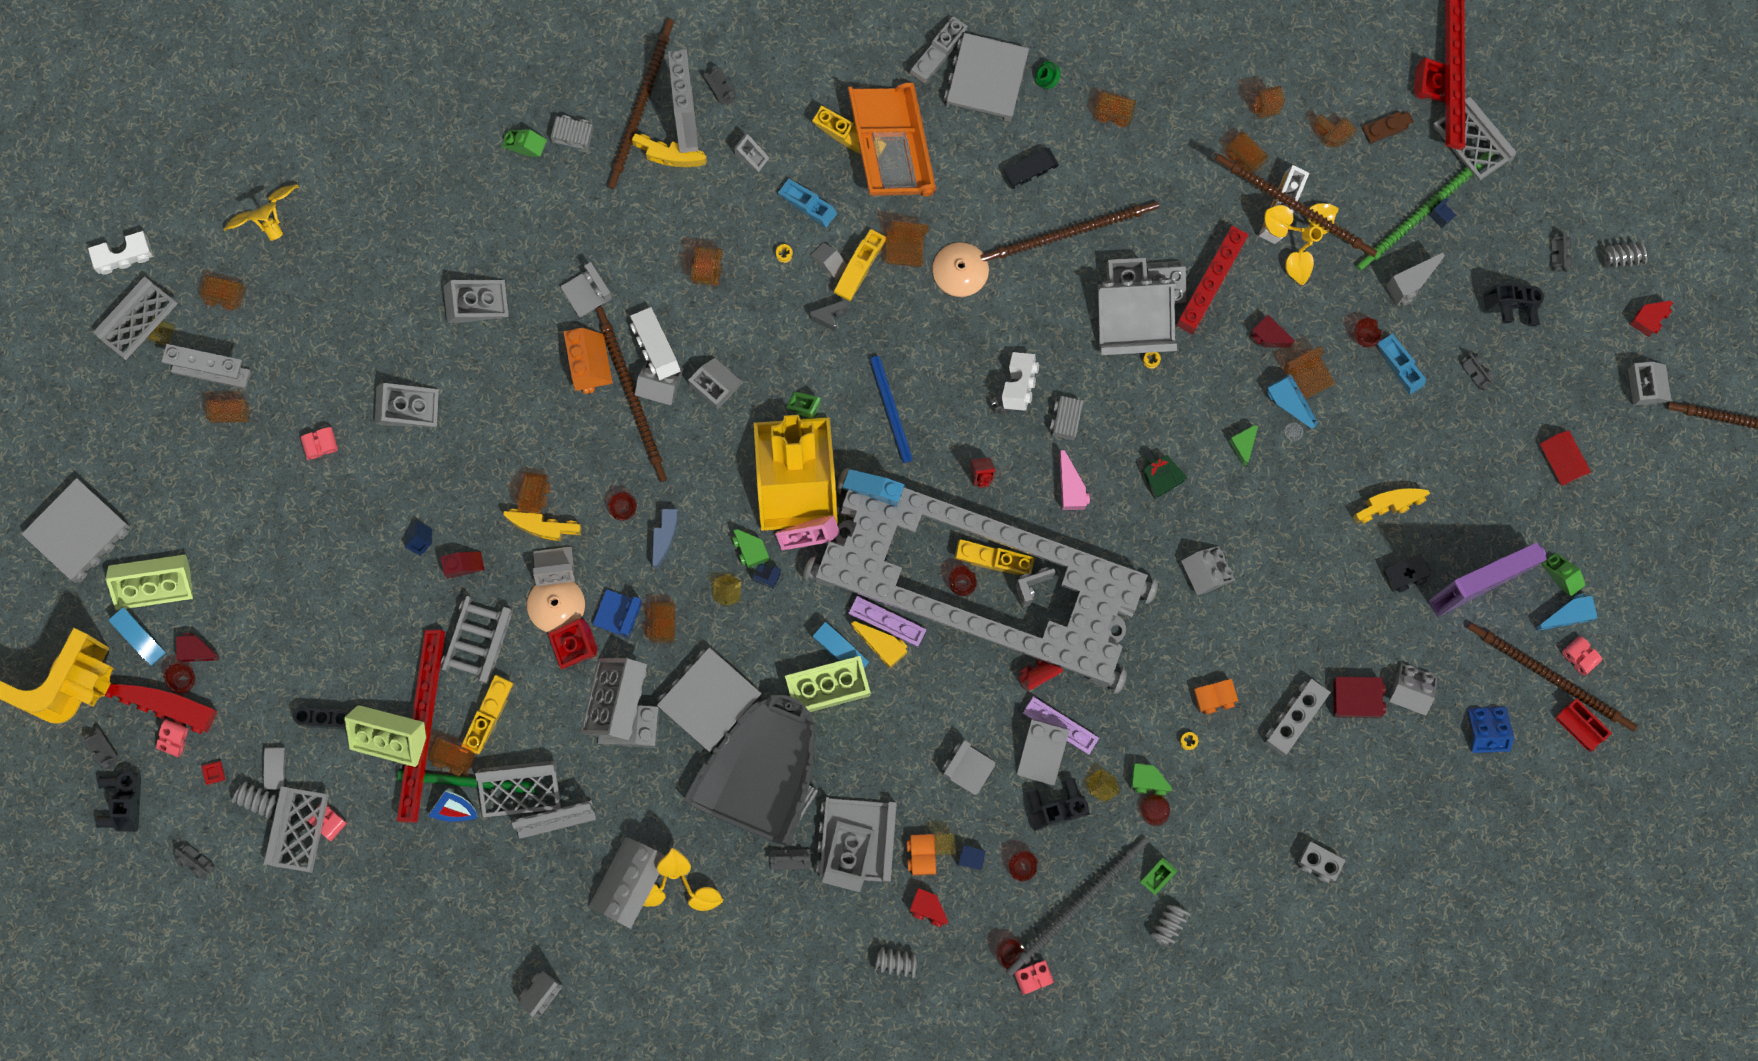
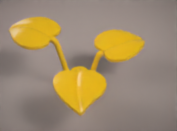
[223,184,299,241]
[1264,203,1339,285]
[643,848,724,911]

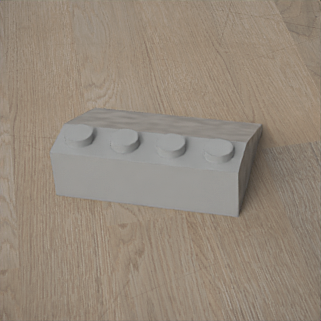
[580,658,647,741]
[589,837,665,929]

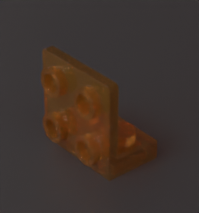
[886,221,929,267]
[1284,346,1335,399]

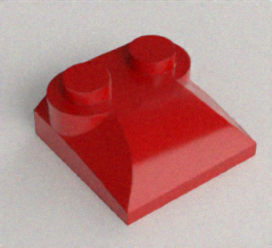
[1414,58,1446,103]
[548,619,597,670]
[1018,659,1063,691]

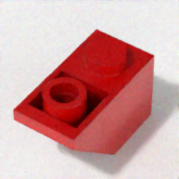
[1630,301,1673,337]
[909,888,948,927]

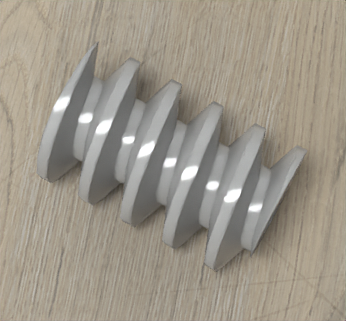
[1604,241,1647,269]
[232,781,277,819]
[1151,905,1191,949]
[875,947,917,979]

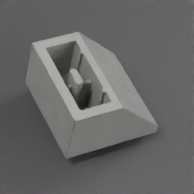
[688,358,743,410]
[635,360,684,405]
[1628,362,1672,406]
[1181,546,1235,596]
[1389,663,1438,716]

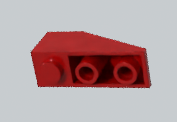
[970,457,996,488]

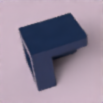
[1429,198,1456,228]
[404,520,432,556]
[752,564,781,590]
[958,845,986,870]

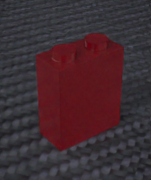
[1333,677,1386,718]

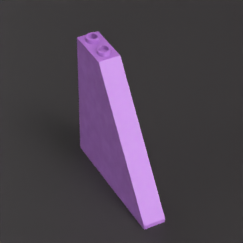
[1429,543,1547,617]

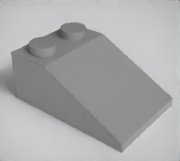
[1386,253,1445,306]
[443,280,509,323]
[374,383,439,427]
[598,705,660,748]
[1017,719,1070,785]
[822,821,875,892]
[518,971,563,1018]

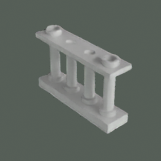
[162,344,251,389]
[441,596,513,685]

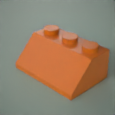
[564,328,613,391]

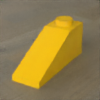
[851,621,907,669]

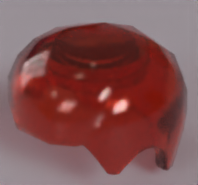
[1353,317,1382,348]
[608,492,637,521]
[948,565,977,597]
[164,662,196,694]
[1141,795,1170,826]
[1008,851,1038,882]
[995,939,1025,969]

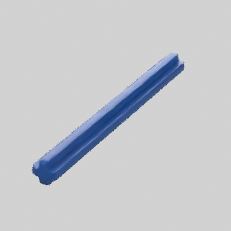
[870,356,912,463]

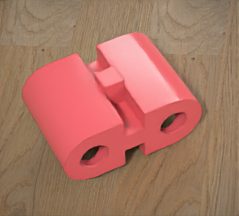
[300,427,338,460]
[1562,636,1602,676]
[156,720,188,758]
[307,803,347,841]
[1014,960,1054,995]

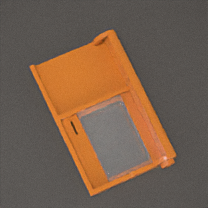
[848,83,936,197]

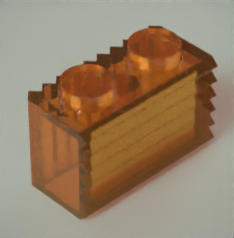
[1252,85,1285,119]
[1094,91,1136,127]
[1225,131,1269,173]
[200,275,246,311]
[206,399,250,423]
[518,472,551,514]
[647,602,676,643]
[428,737,476,777]

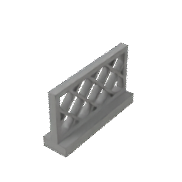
[1433,97,1517,181]
[93,276,178,360]
[475,760,561,817]
[264,786,329,873]
[512,800,596,839]

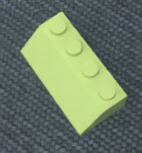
[106,554,193,610]
[785,656,871,712]
[345,705,426,767]

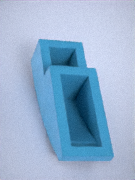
[778,179,837,228]
[1377,334,1426,395]
[108,607,166,666]
[813,622,869,668]

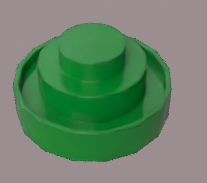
[1035,61,1061,89]

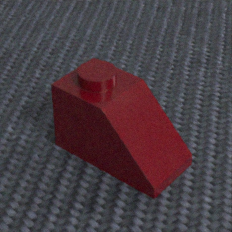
[1250,315,1295,348]
[440,552,485,579]
[176,633,220,662]

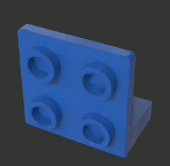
[593,590,643,638]
[1468,707,1514,753]

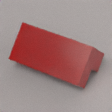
[1540,431,1591,486]
[1554,698,1612,752]

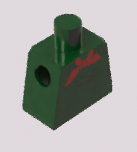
[1142,451,1187,499]

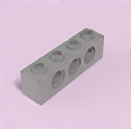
[1265,679,1331,757]

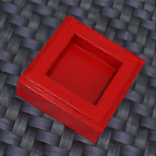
[201,761,226,785]

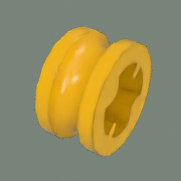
[776,244,793,263]
[1143,352,1161,369]
[1180,732,1198,750]

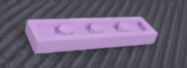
[849,596,927,648]
[1023,697,1099,755]

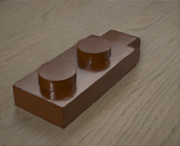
[1362,111,1414,144]

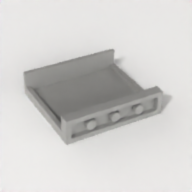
[944,33,1029,122]
[668,49,699,153]
[1098,278,1177,355]
[22,478,130,583]
[657,648,762,753]
[816,797,896,882]

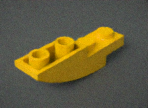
[812,105,886,160]
[632,134,707,167]
[834,229,887,301]
[1353,488,1430,524]
[504,509,582,541]
[954,539,1034,575]
[461,675,514,755]

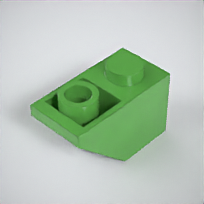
[502,130,547,157]
[732,529,770,569]
[1541,553,1586,596]
[1131,764,1172,796]

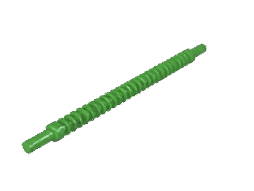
[1356,148,1494,271]

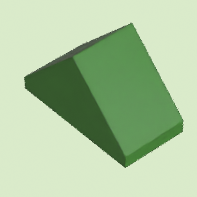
[786,392,821,419]
[1229,425,1258,466]
[1140,858,1178,895]

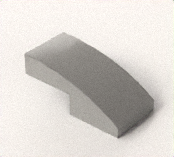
[264,747,286,789]

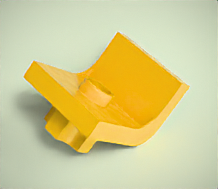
[754,415,838,531]
[0,628,114,724]

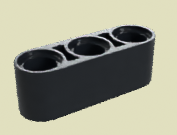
[1002,148,1059,189]
[293,707,348,730]

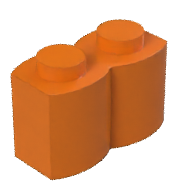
[1193,679,1238,715]
[907,834,936,876]

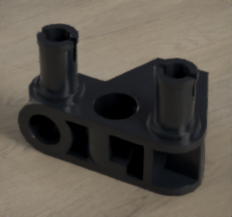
[1483,283,1544,327]
[96,772,141,832]
[1026,778,1090,831]

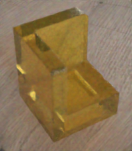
[147,316,175,346]
[713,574,741,607]
[1087,769,1120,802]
[935,834,956,856]

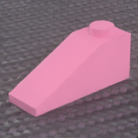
[1059,450,1090,510]
[775,515,840,550]

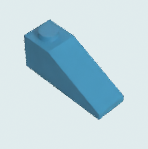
[1268,374,1318,429]
[843,469,904,507]
[1536,594,1598,631]

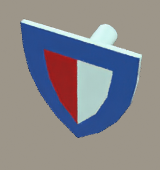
[428,788,478,822]

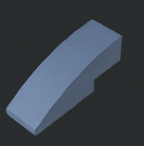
[653,509,678,569]

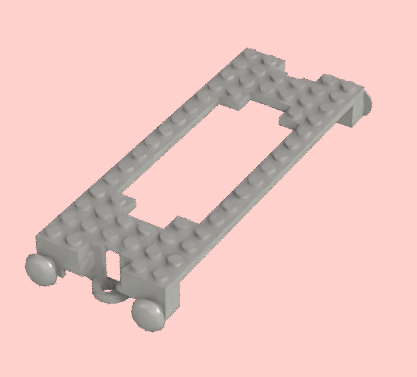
[803,468,1158,694]

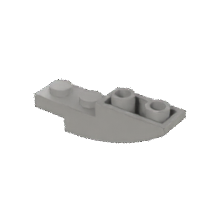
[910,17,968,83]

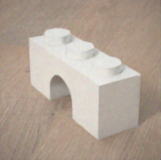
[88,231,153,275]
[1002,352,1039,411]

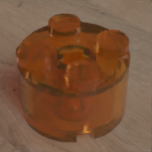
[691,246,723,286]

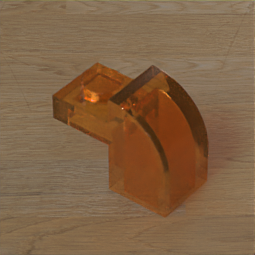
[1313,114,1358,148]

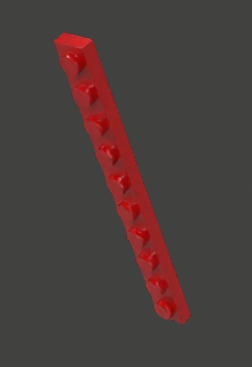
[1445,0,1465,150]
[397,630,445,823]

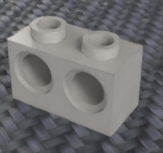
[1297,841,1346,883]

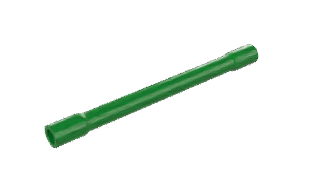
[398,769,536,794]

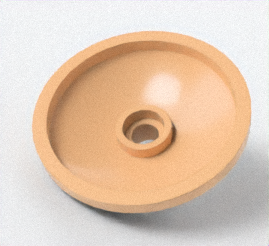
[933,242,989,297]
[527,582,585,633]

